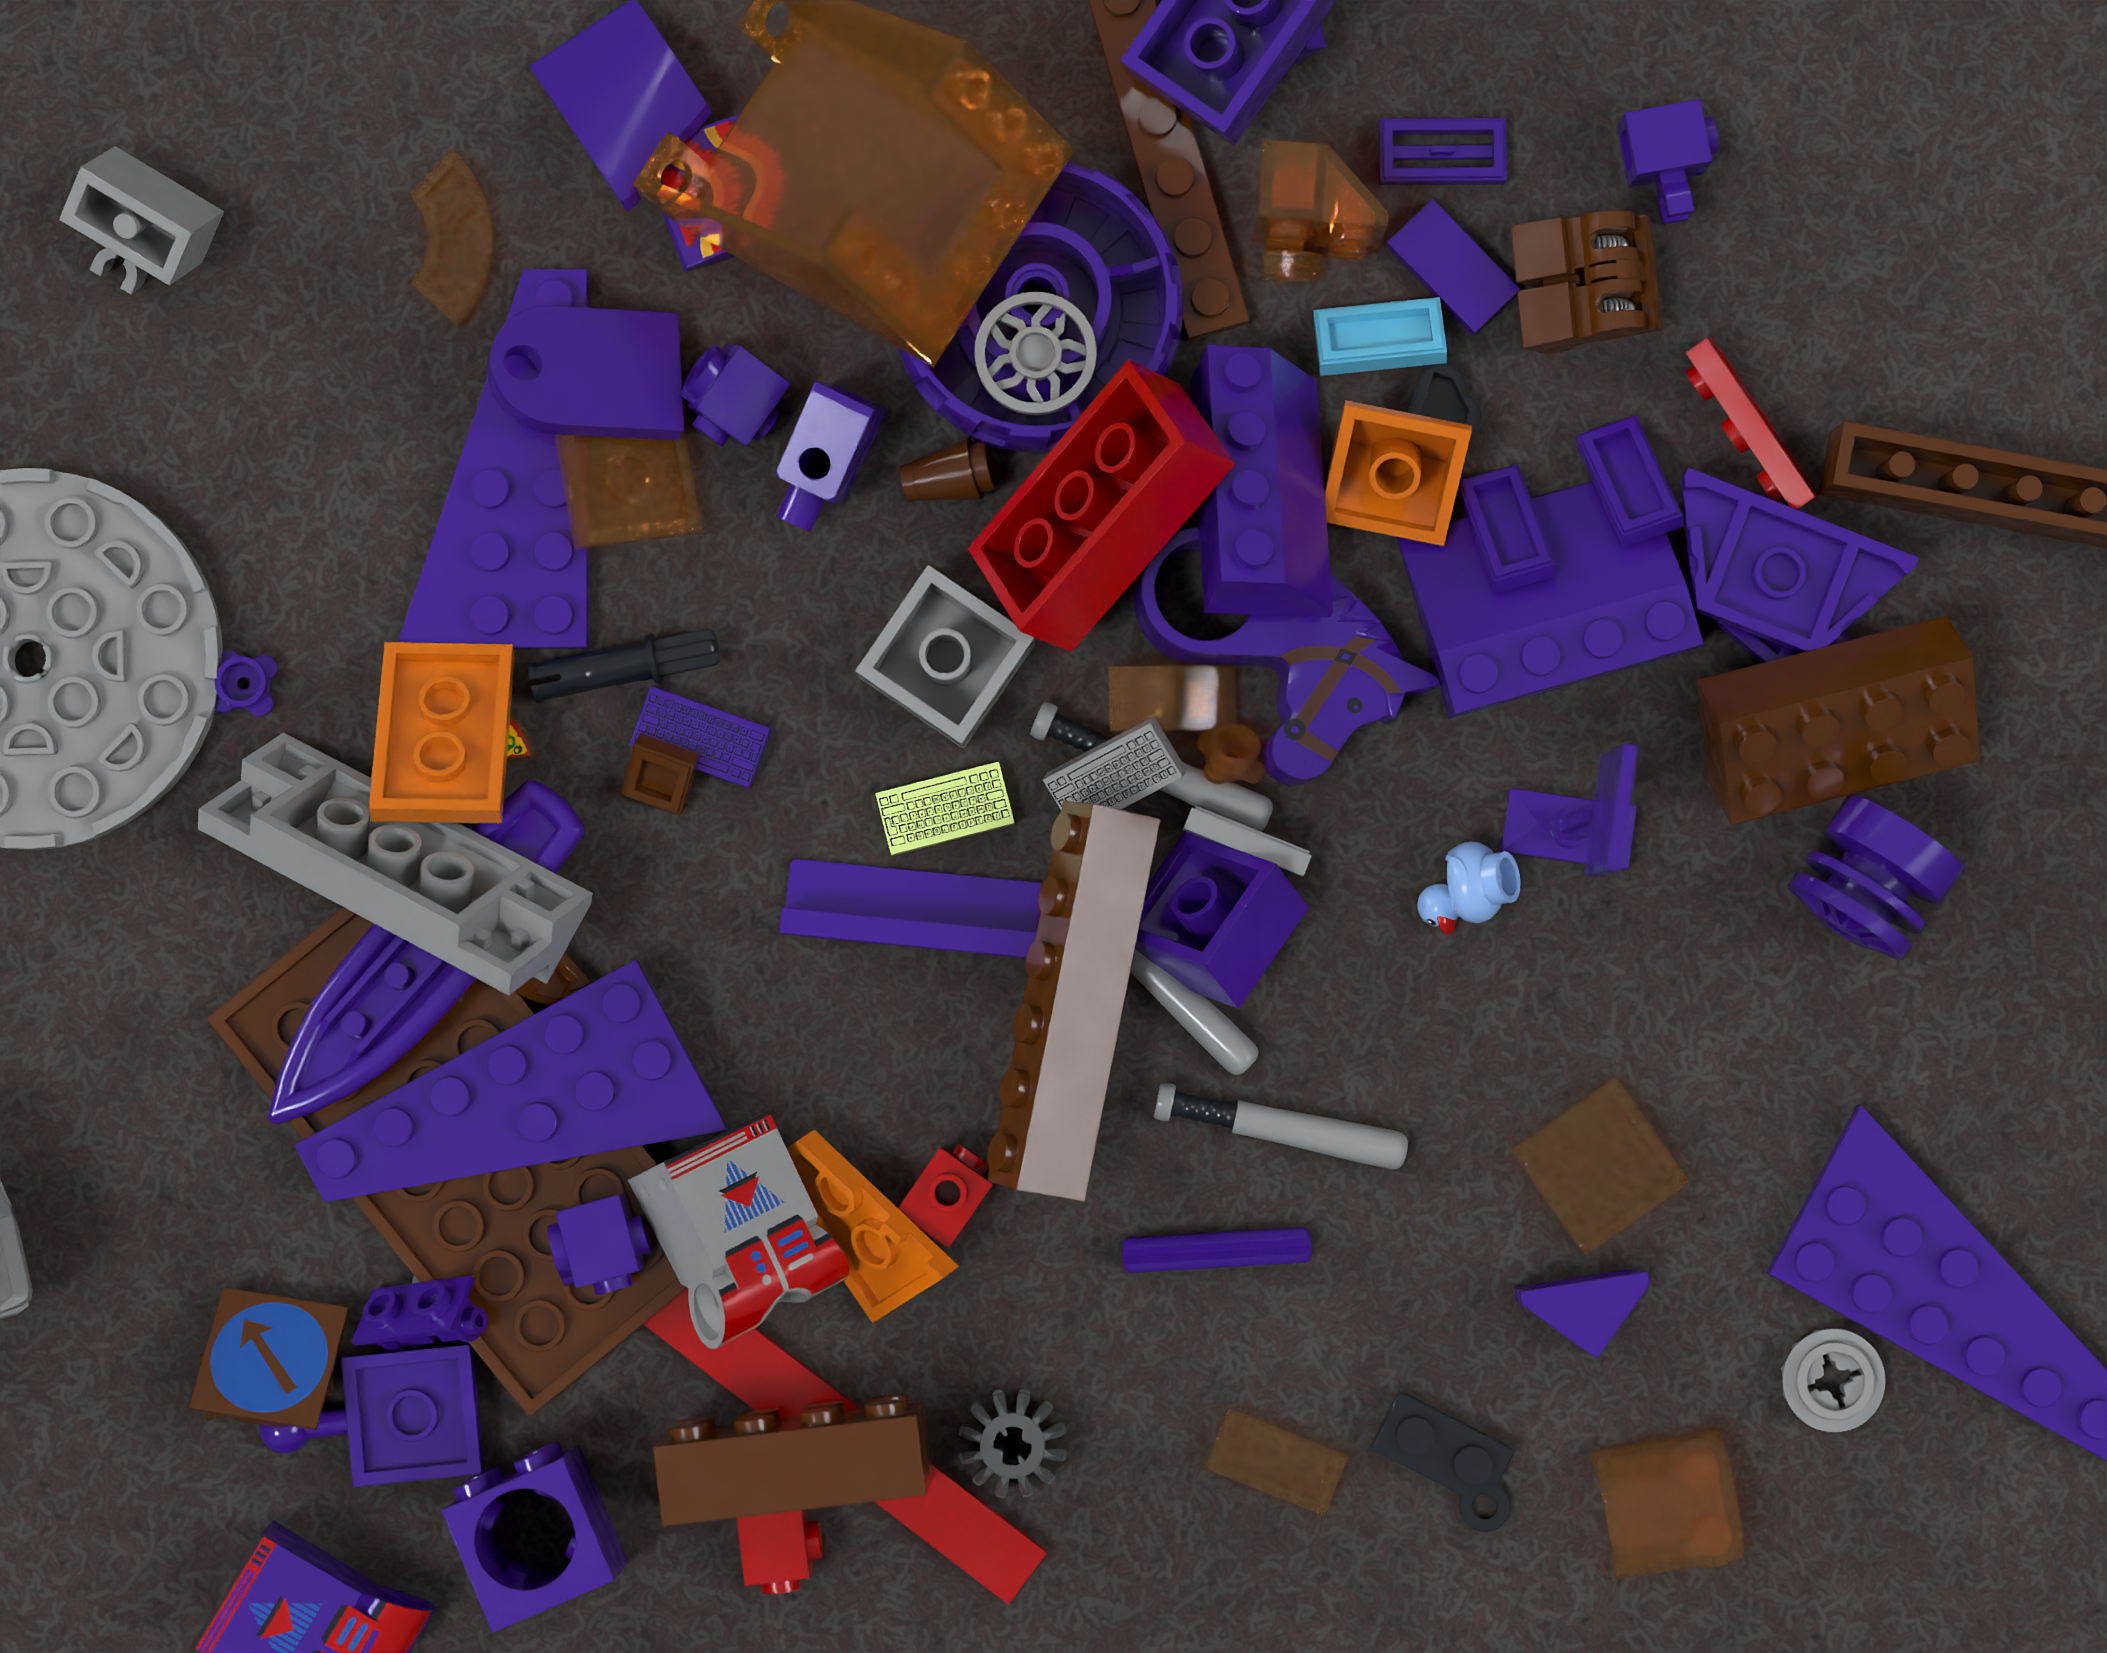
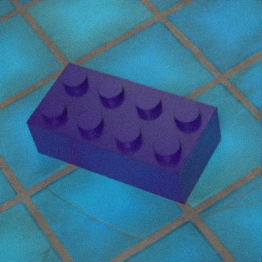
[1120,0,1337,147]

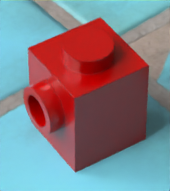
[898,1144,993,1249]
[737,1510,823,1594]

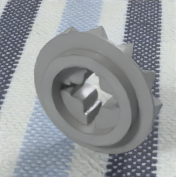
[1781,1329,1885,1432]

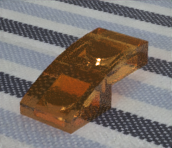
[1108,666,1237,733]

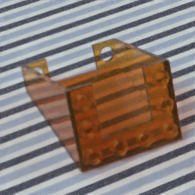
[632,0,1075,367]

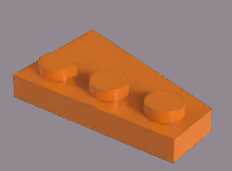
[787,1130,959,1323]

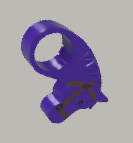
[1133,527,1439,786]

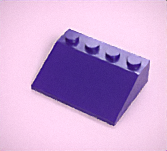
[1396,482,1704,720]

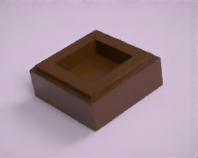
[621,733,701,816]

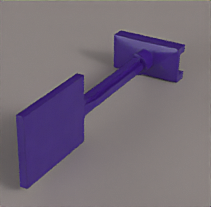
[1499,744,1638,878]

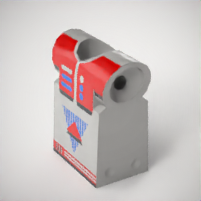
[628,1110,849,1349]

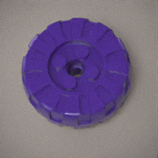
[891,156,1184,454]

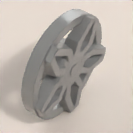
[975,292,1097,415]

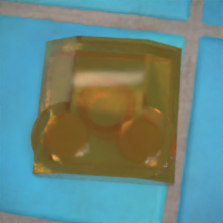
[1590,1428,1744,1579]

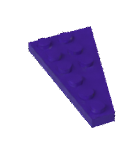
[398,269,590,650]
[294,960,729,1202]
[1766,1105,2107,1461]

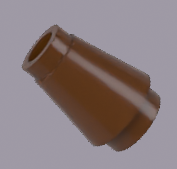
[900,437,998,502]

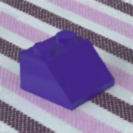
[1135,832,1309,1009]

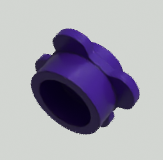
[215,650,278,717]

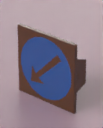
[189,1287,349,1430]

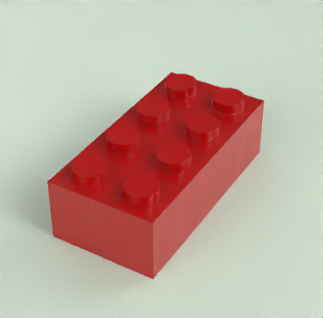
[968,359,1236,652]

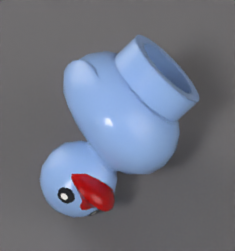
[1417,841,1520,935]

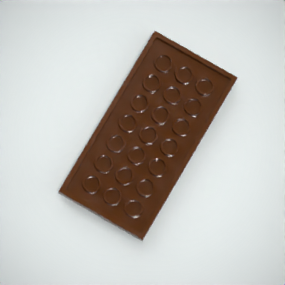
[207,907,687,1417]

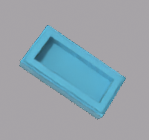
[1313,297,1447,376]

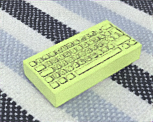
[875,761,1015,856]

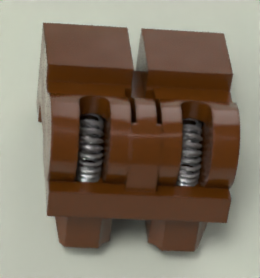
[1511,210,1662,355]

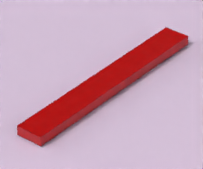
[643,1288,1048,1605]

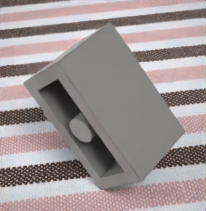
[59,146,224,294]

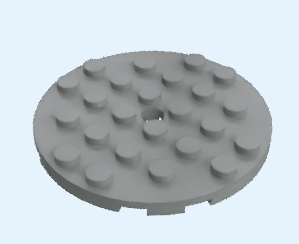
[0,468,223,850]

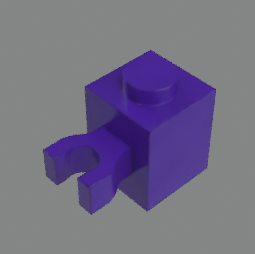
[1617,99,1718,225]

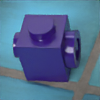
[680,343,790,447]
[547,1192,652,1295]

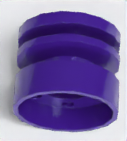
[1787,795,1964,961]

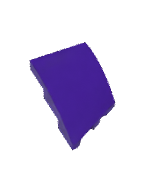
[529,0,712,212]

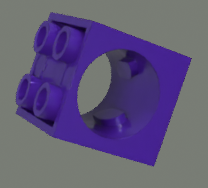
[441,1440,629,1633]

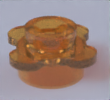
[1197,723,1265,784]

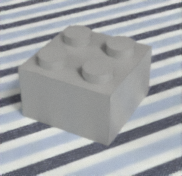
[855,565,1035,749]

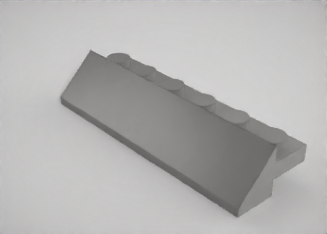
[198,732,593,996]

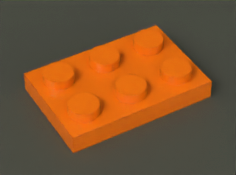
[369,642,515,824]

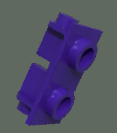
[352,1275,488,1352]

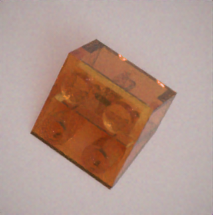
[1252,140,1388,260]

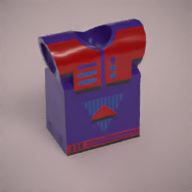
[191,1520,436,1653]

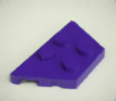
[1681,468,1919,653]

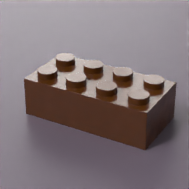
[1697,616,1980,825]
[653,1393,932,1527]

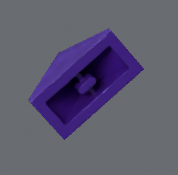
[1513,1268,1650,1359]

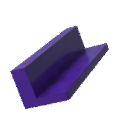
[779,859,1042,958]

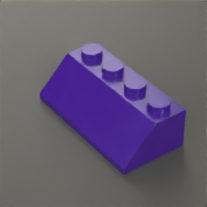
[1191,345,1333,618]

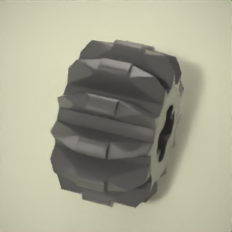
[959,1388,1067,1498]

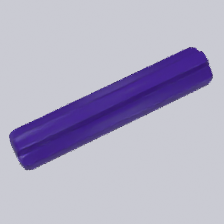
[1122,1227,1312,1273]

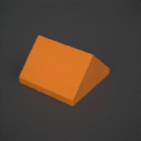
[1325,400,1472,546]

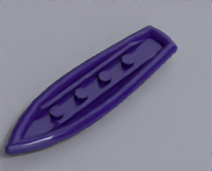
[268,780,585,1124]

